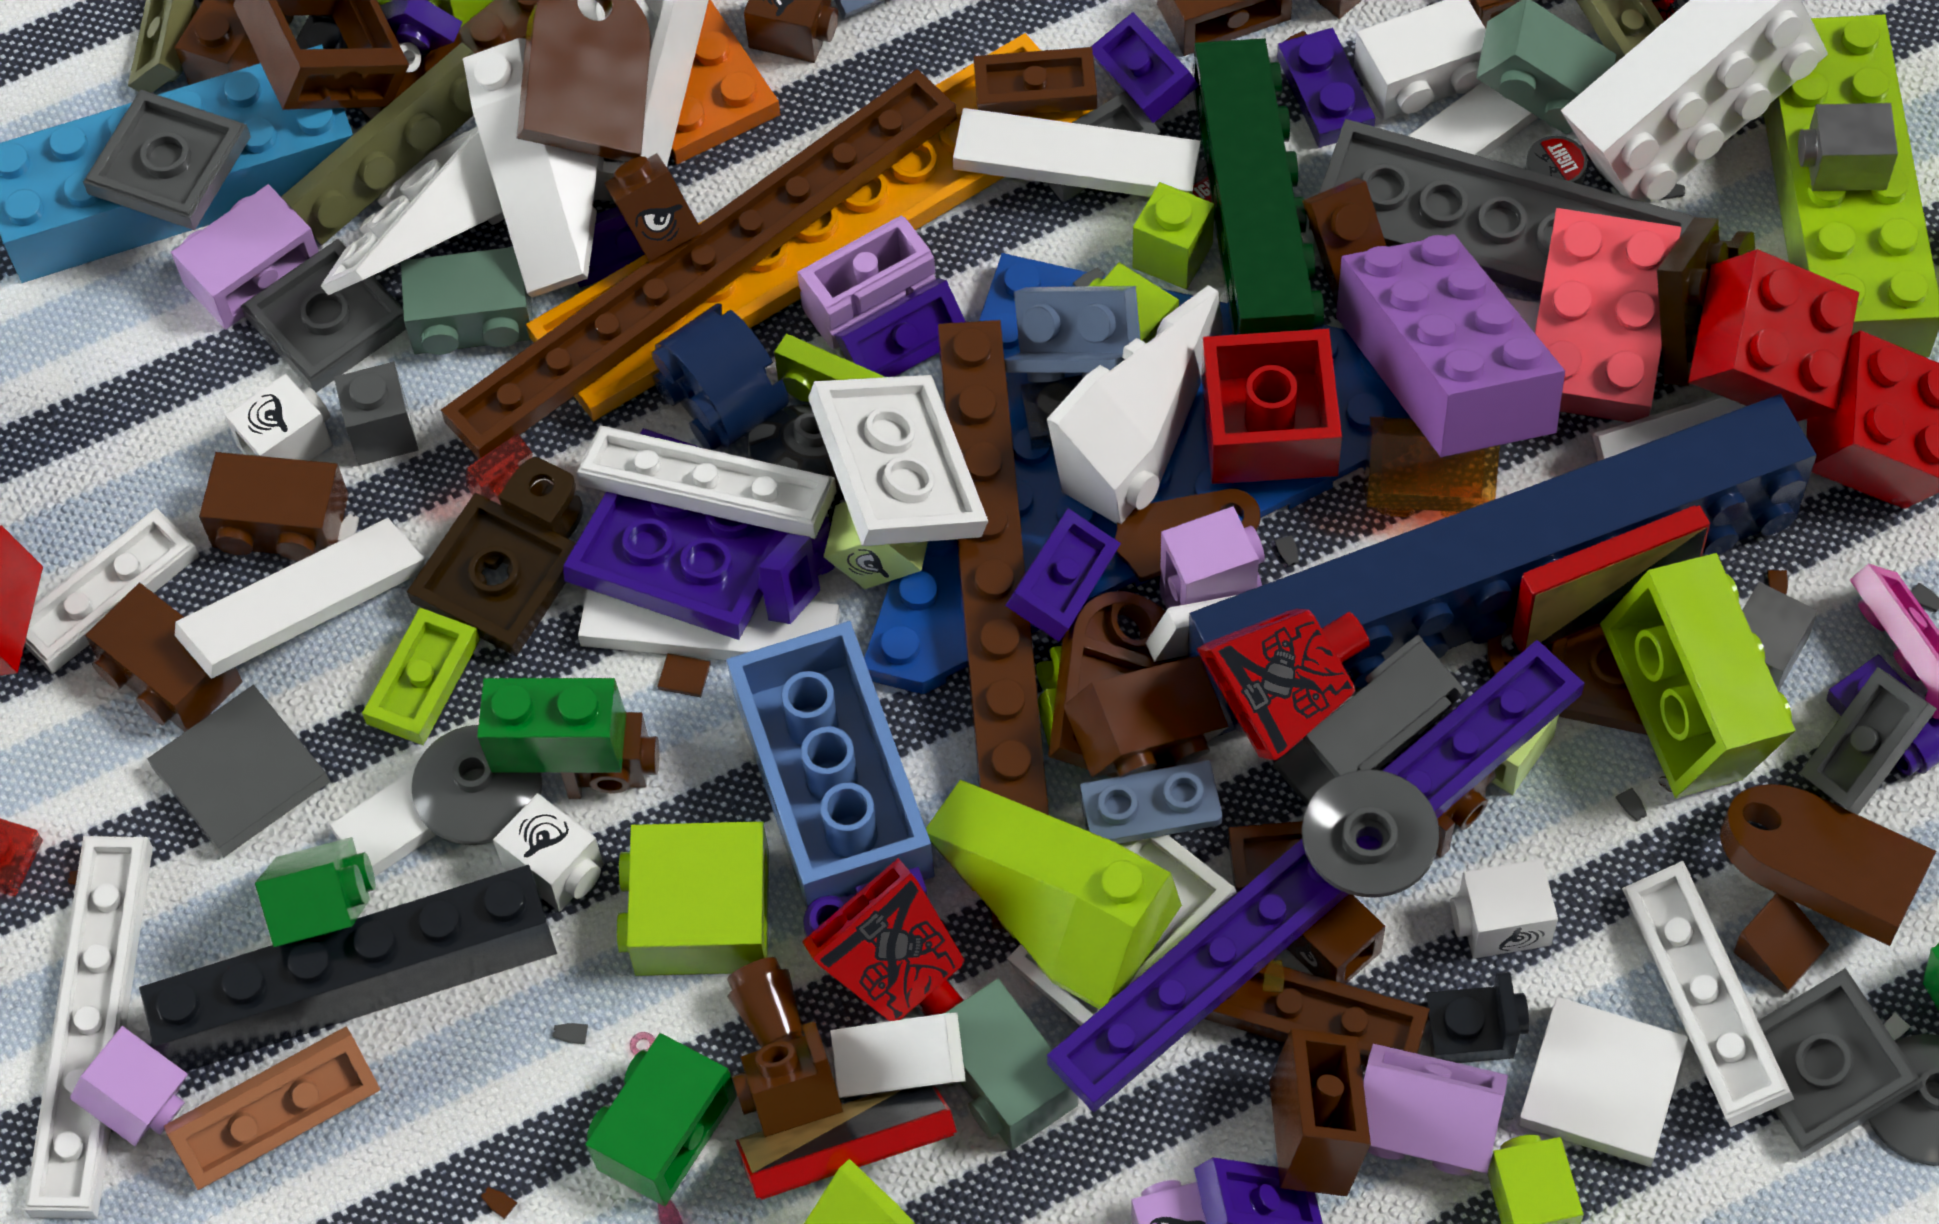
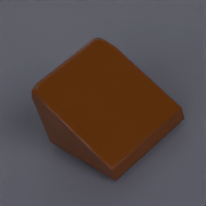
[1733,893,1830,994]

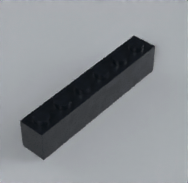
[139,864,557,1072]

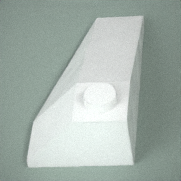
[463,38,604,298]
[321,127,505,295]
[1047,285,1223,524]

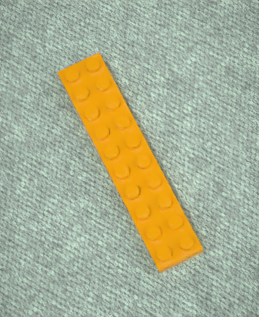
[526,33,1092,421]

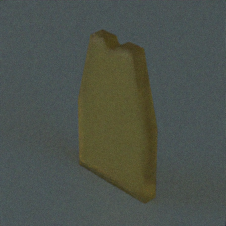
[1263,959,1284,993]

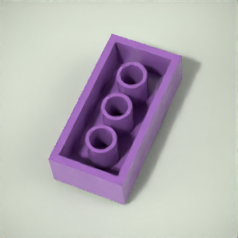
[1336,234,1565,457]

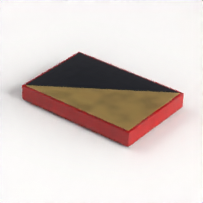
[1511,505,1711,653]
[735,1085,957,1200]

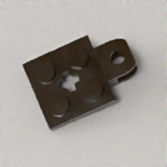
[1657,217,1755,386]
[407,457,584,657]

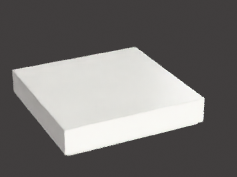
[1518,996,1688,1167]

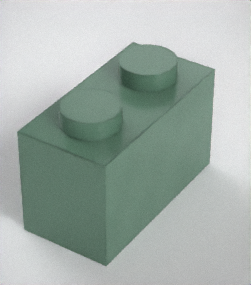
[1476,0,1617,135]
[400,247,533,355]
[946,978,1078,1151]

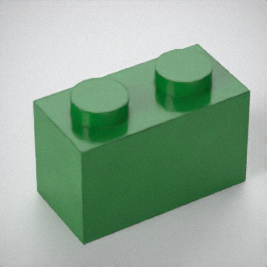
[477,678,626,773]
[255,837,376,947]
[585,1033,737,1207]

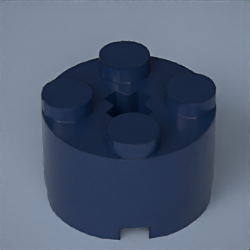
[652,303,789,451]

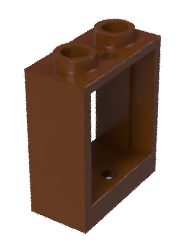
[233,0,409,110]

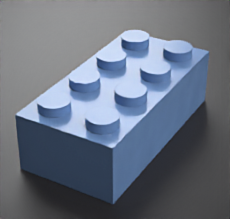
[726,621,935,909]

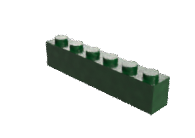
[1192,38,1324,335]

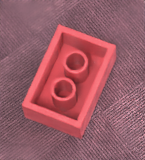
[1535,208,1681,422]

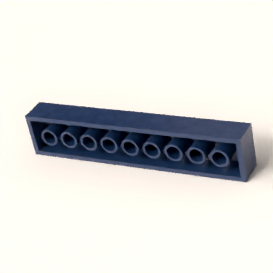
[1188,394,1817,736]

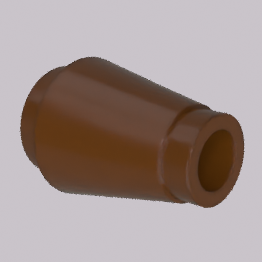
[727,957,803,1048]

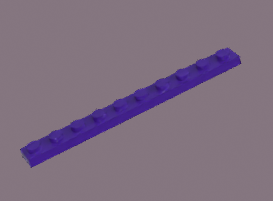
[1047,640,1585,1113]

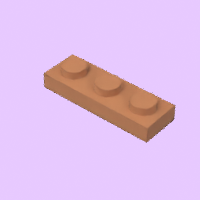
[164,1026,381,1190]

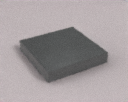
[83,89,251,230]
[241,239,406,393]
[147,684,330,858]
[1758,968,1923,1158]

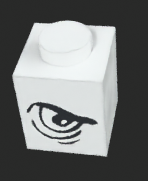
[225,374,333,461]
[493,793,603,912]
[1450,858,1558,959]

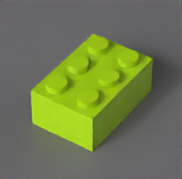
[1600,553,1796,799]

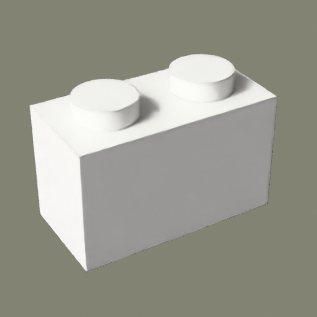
[1353,0,1486,120]

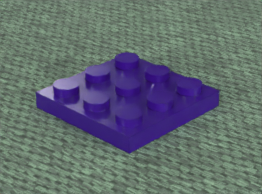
[563,428,790,640]

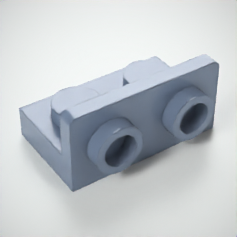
[1004,286,1141,382]
[1080,760,1222,844]

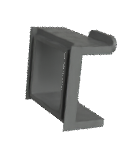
[1272,634,1466,806]

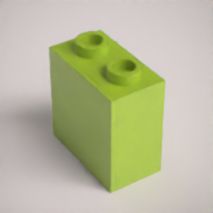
[617,821,769,976]

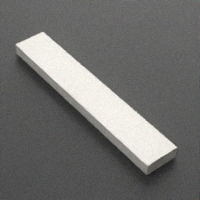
[24,836,153,1219]

